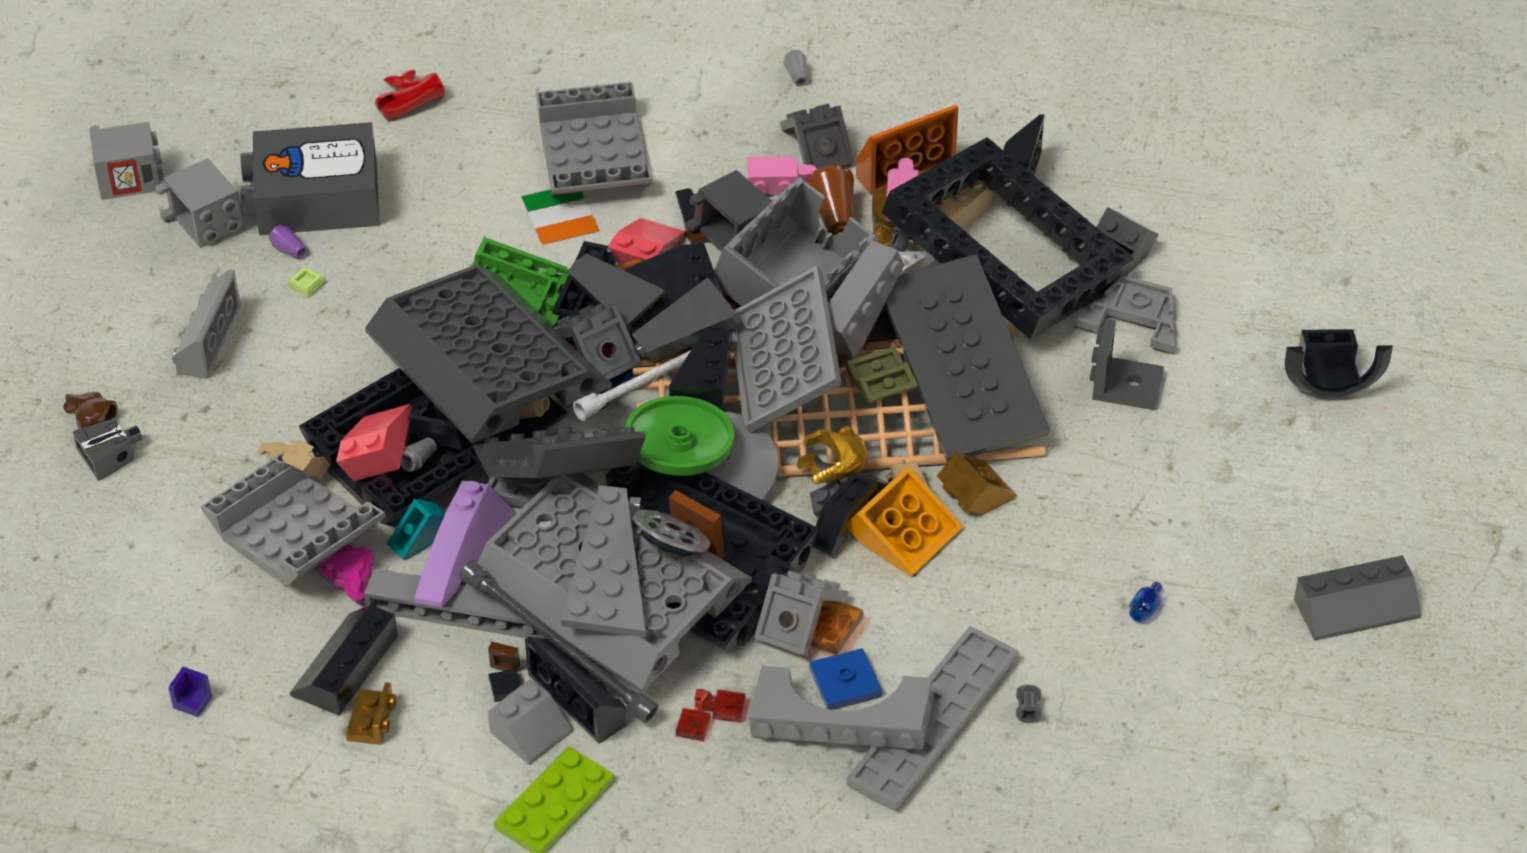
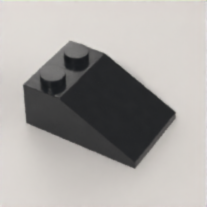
[1003,114,1045,176]

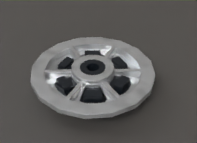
[633,510,711,557]

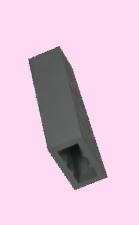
[567,254,671,338]
[632,278,743,363]

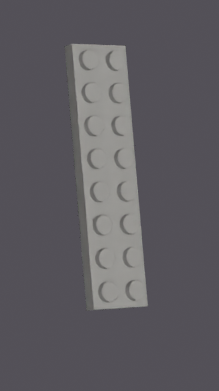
[847,626,1019,811]

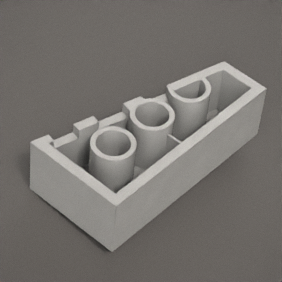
[828,241,904,360]

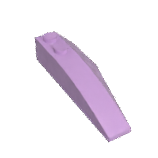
[414,481,515,607]

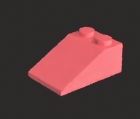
[608,218,686,272]
[336,404,412,481]

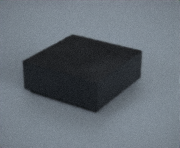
[488,668,521,702]

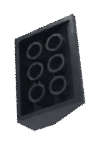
[626,243,724,311]

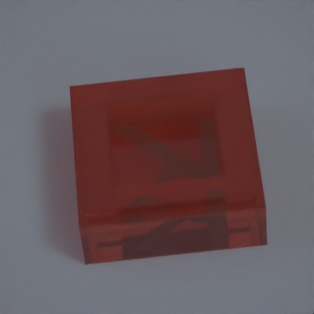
[676,708,711,742]

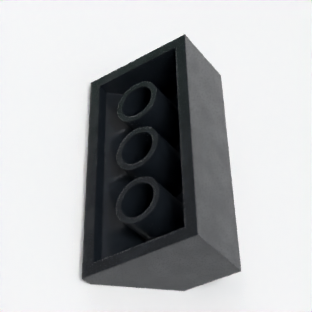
[290,605,398,716]
[525,636,626,744]

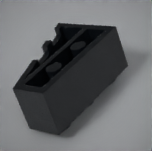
[669,329,731,411]

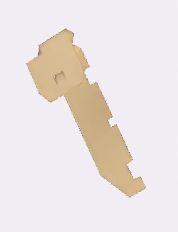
[257,440,331,480]

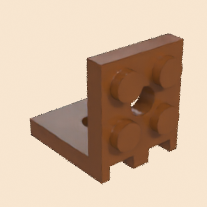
[669,490,724,559]

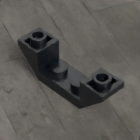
[813,472,889,556]

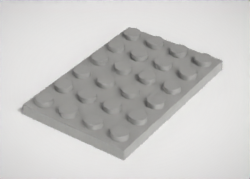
[731,266,842,433]

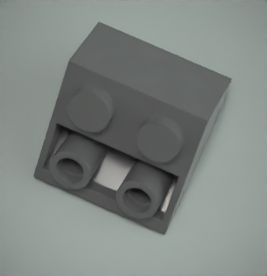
[1097,207,1159,272]

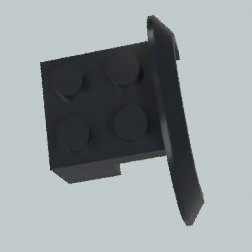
[1284,329,1393,397]

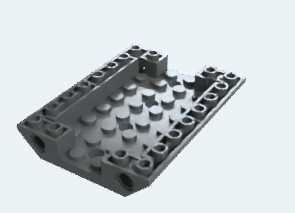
[365,264,612,444]

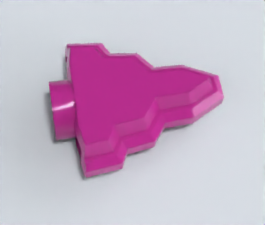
[319,545,375,603]

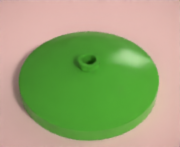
[625,396,734,476]

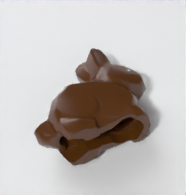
[63,392,118,429]

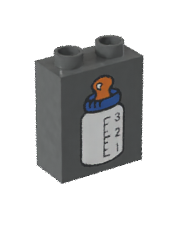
[240,122,380,236]

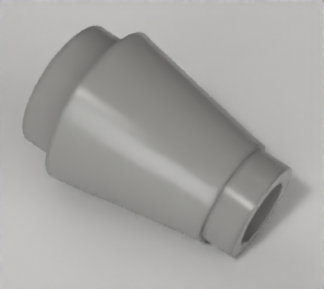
[783,50,808,86]
[401,438,437,472]

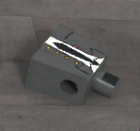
[72,419,143,481]

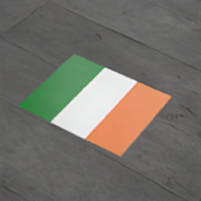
[521,189,600,245]

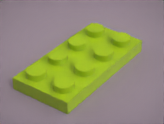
[494,746,615,853]

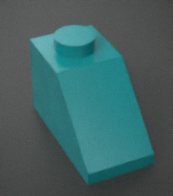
[386,499,446,560]

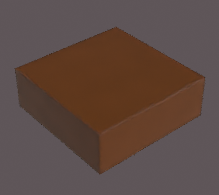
[488,642,520,671]

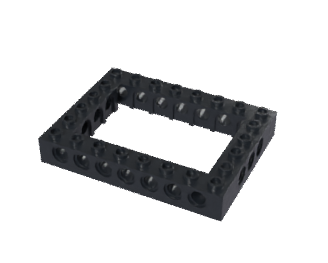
[881,137,1135,339]

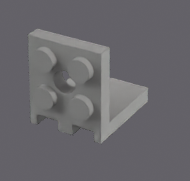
[754,570,849,655]

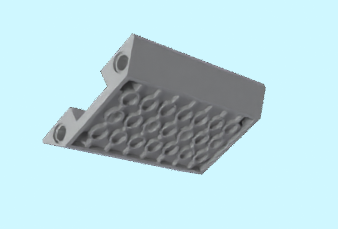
[477,472,752,693]

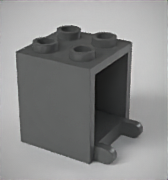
[686,170,772,251]

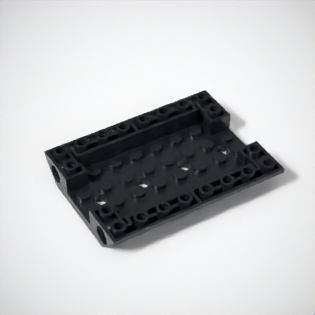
[299,352,568,523]
[605,461,819,650]

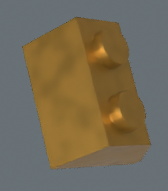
[937,451,1017,515]

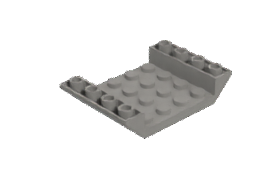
[536,82,652,195]
[201,451,386,586]

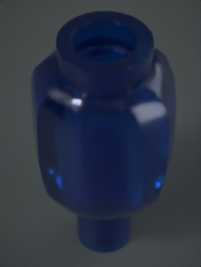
[1129,582,1162,622]

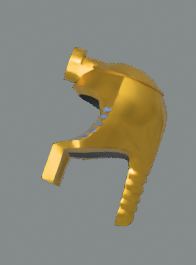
[796,426,868,484]

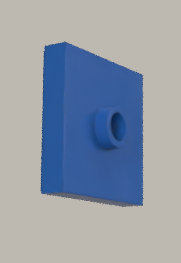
[809,648,882,710]

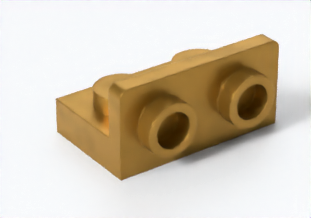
[346,682,397,745]

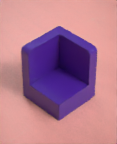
[168,666,212,717]

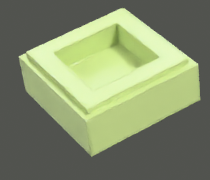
[288,267,325,297]

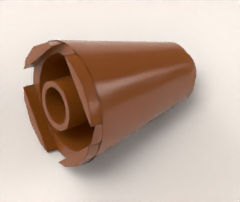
[805,165,854,235]

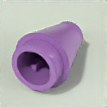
[269,225,307,259]

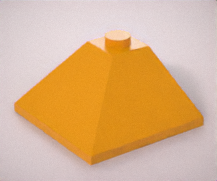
[847,466,964,576]

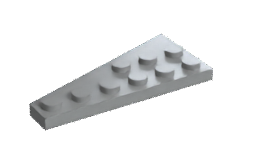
[561,485,647,638]

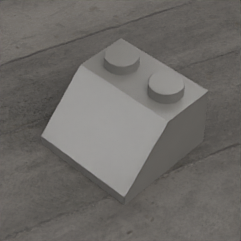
[488,679,572,765]

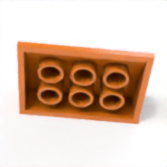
[856,105,959,195]

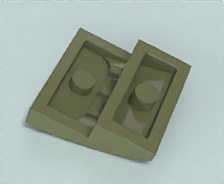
[845,346,918,403]

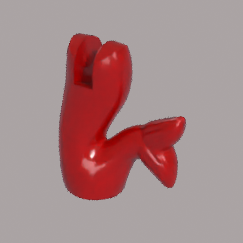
[375,70,445,120]

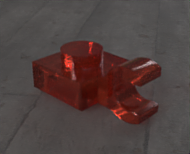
[694,689,746,723]

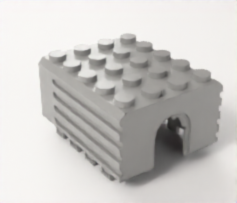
[714,177,879,306]

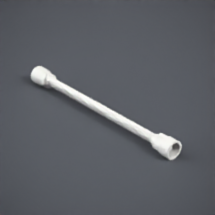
[573,332,733,421]

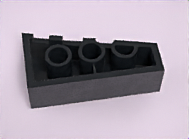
[408,398,468,450]

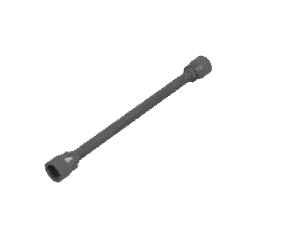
[459,560,659,724]

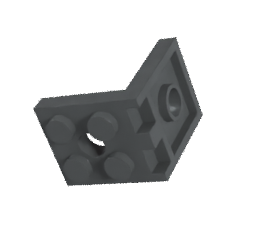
[780,103,855,169]
[554,304,642,380]
[1090,319,1164,410]

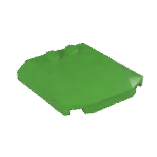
[472,237,568,327]

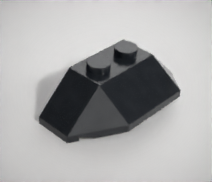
[552,241,622,317]

